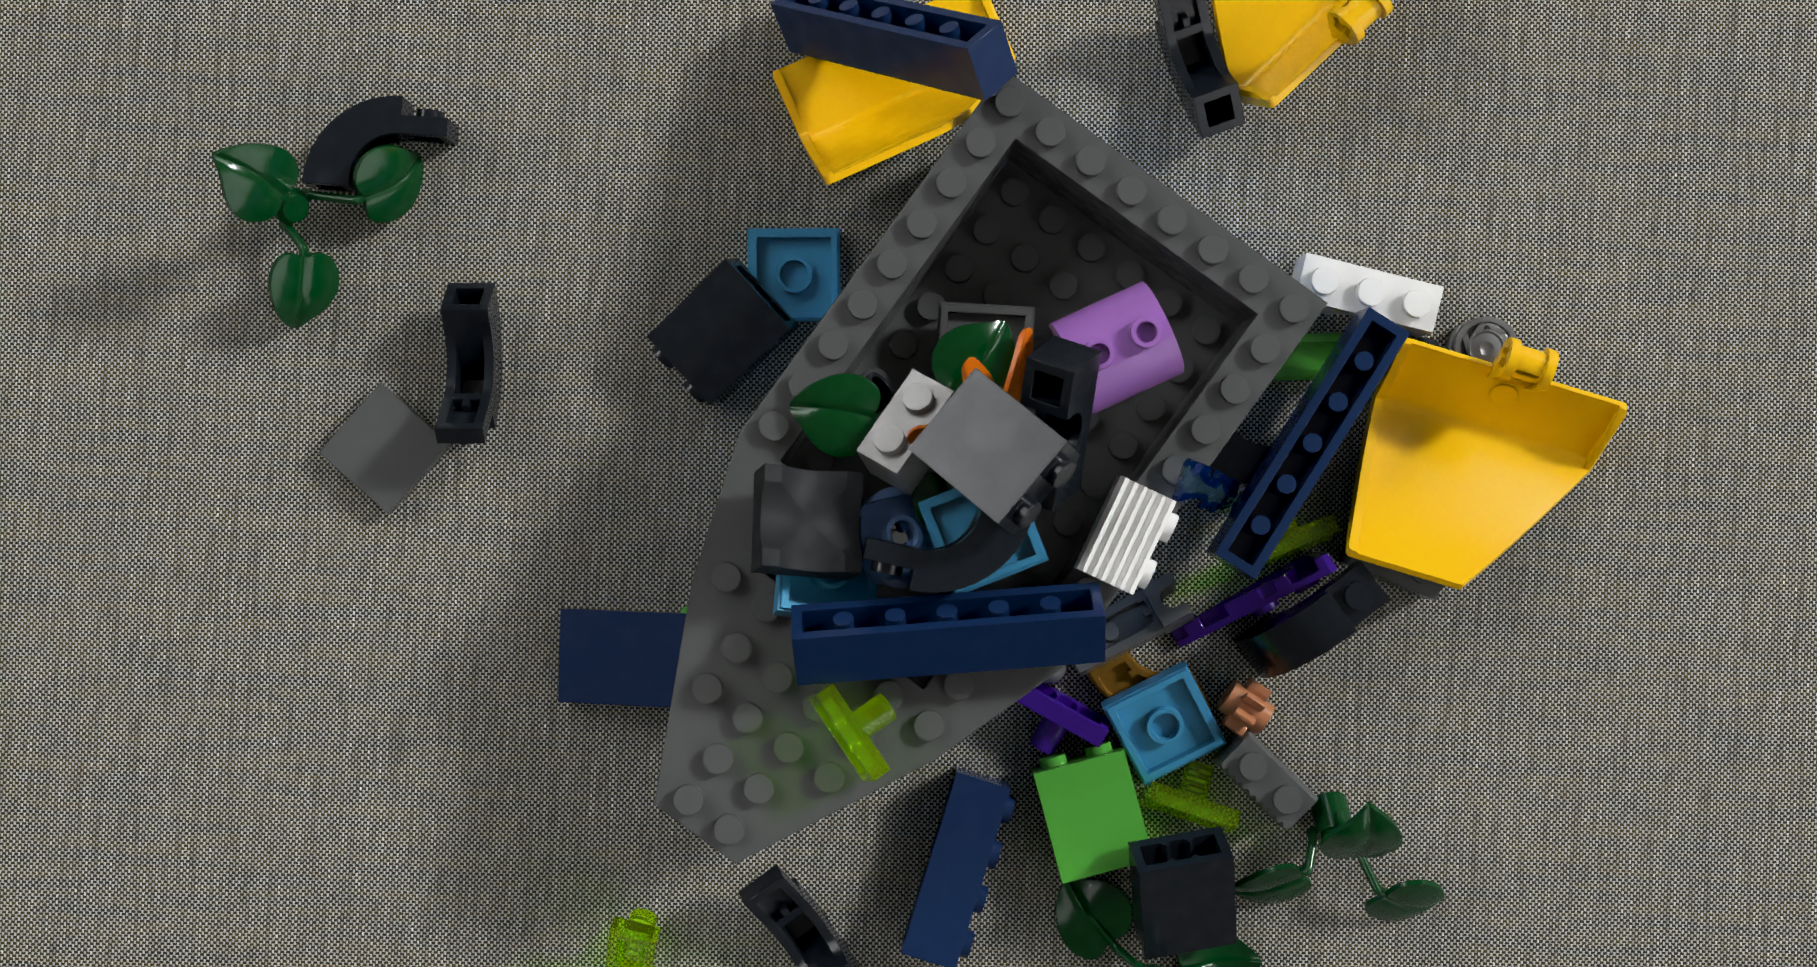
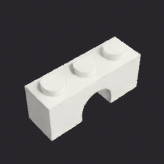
[1292,253,1444,338]

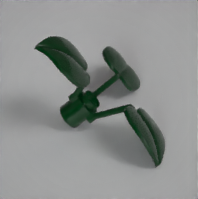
[211,143,423,329]
[789,320,1015,528]
[1235,792,1445,921]
[1055,879,1262,967]

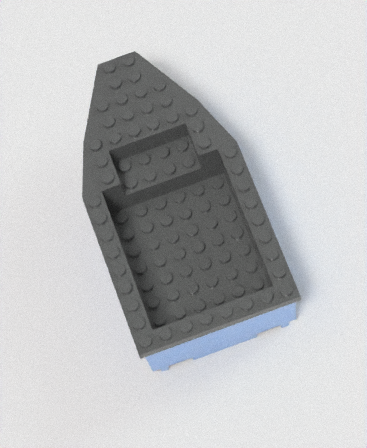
[654,76,1328,864]

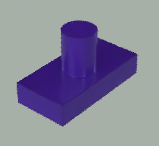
[1017,683,1109,755]

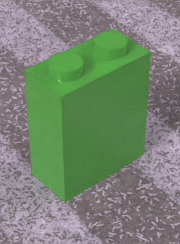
[1030,740,1148,884]

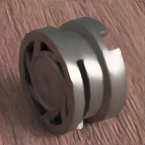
[1445,316,1518,363]

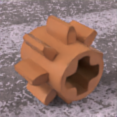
[1216,678,1275,737]

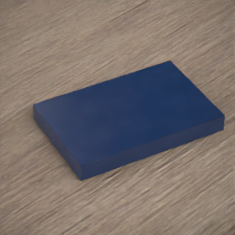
[558,608,686,708]

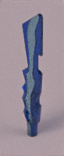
[1172,458,1245,515]

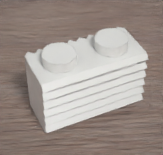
[1073,475,1179,595]

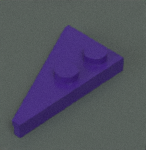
[1170,551,1337,648]

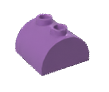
[1049,281,1184,415]

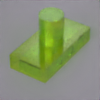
[1264,513,1341,566]
[808,684,897,782]
[1138,761,1241,834]
[605,908,661,967]

